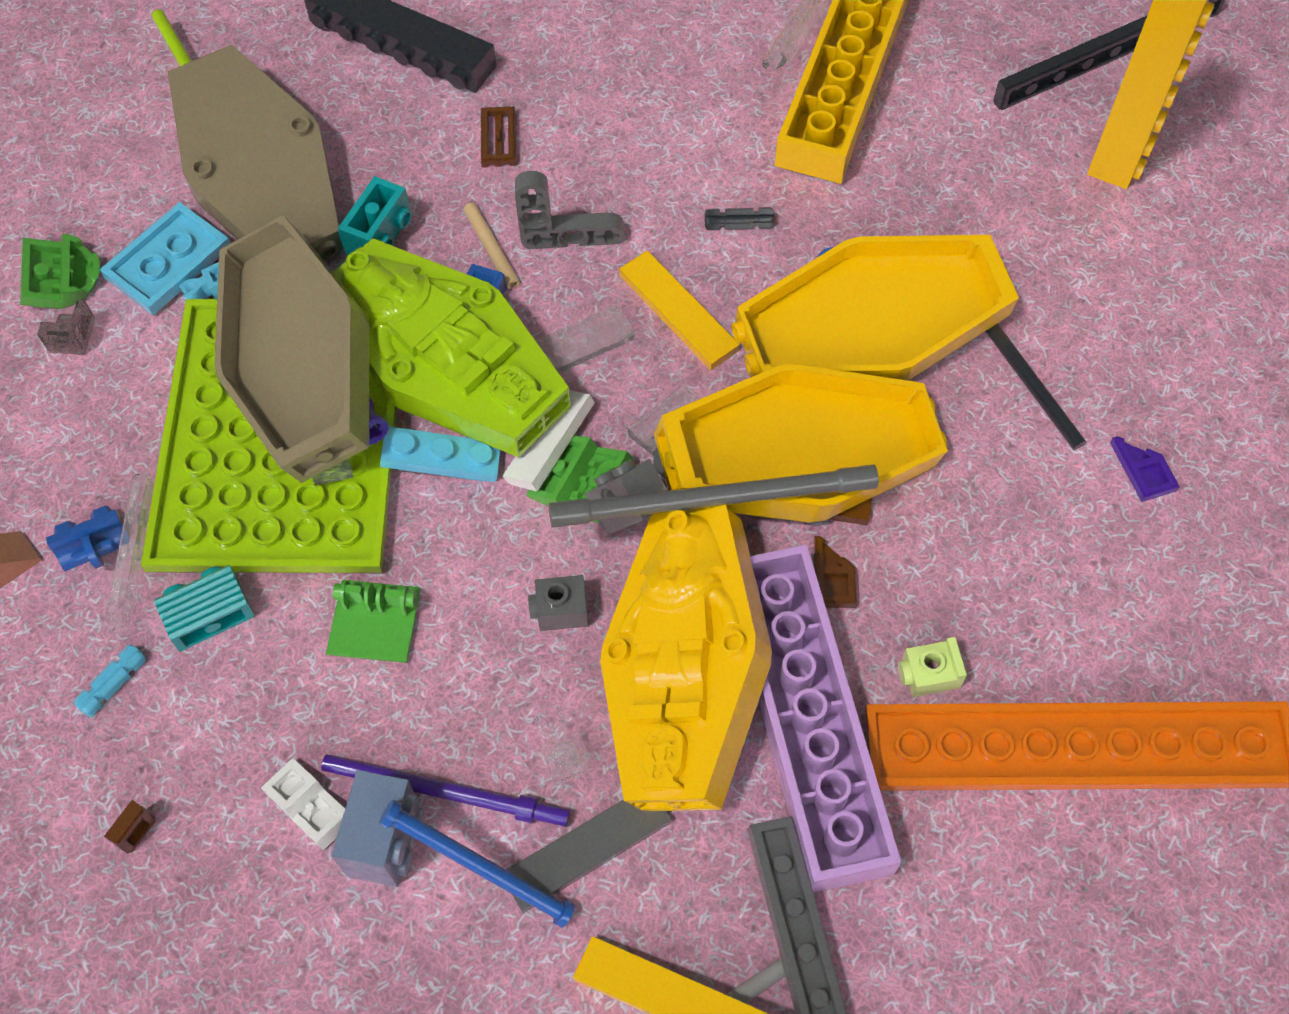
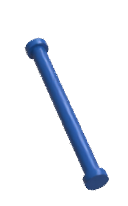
[379,800,575,928]

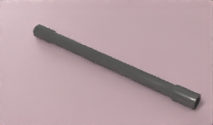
[549,464,879,528]

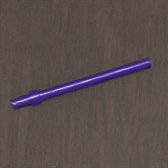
[321,754,570,827]

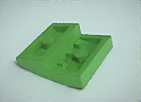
[526,435,634,523]

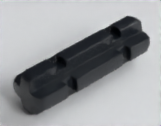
[704,207,774,230]

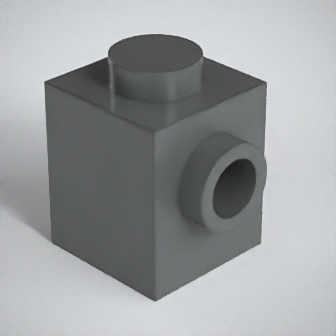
[528,575,588,631]

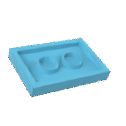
[100,202,231,316]

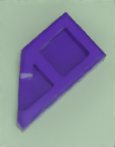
[1110,436,1180,502]

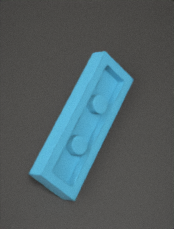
[380,426,500,482]

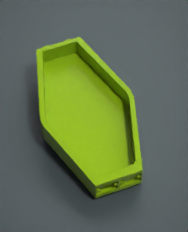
[333,238,571,458]

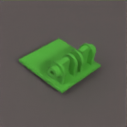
[326,580,421,663]

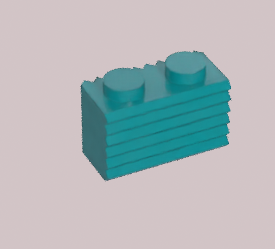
[153,565,255,652]

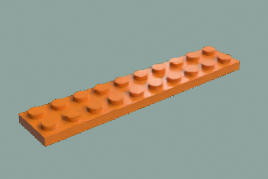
[865,701,1289,791]

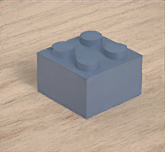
[331,770,424,887]

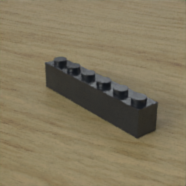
[304,0,497,93]

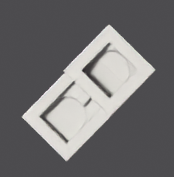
[261,758,345,851]

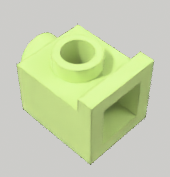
[898,637,967,697]

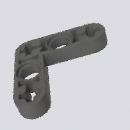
[515,171,625,249]

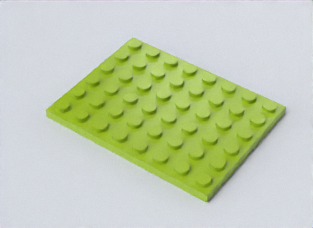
[140,299,398,573]

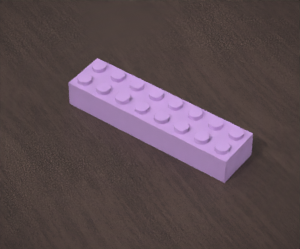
[750,545,901,893]

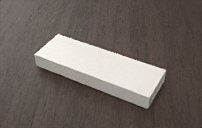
[503,390,595,492]

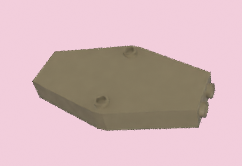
[168,45,343,260]
[214,215,369,483]

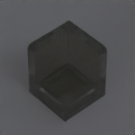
[37,300,96,355]

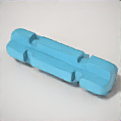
[73,645,146,717]

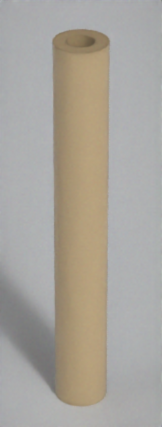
[463,202,520,290]

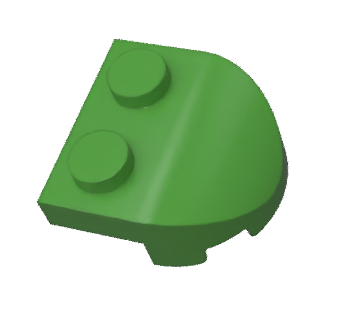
[20,233,100,309]

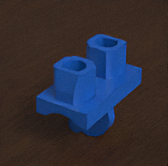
[46,505,132,572]

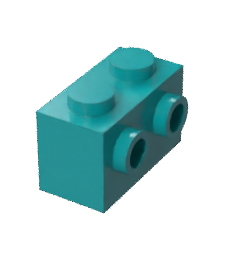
[338,176,412,255]

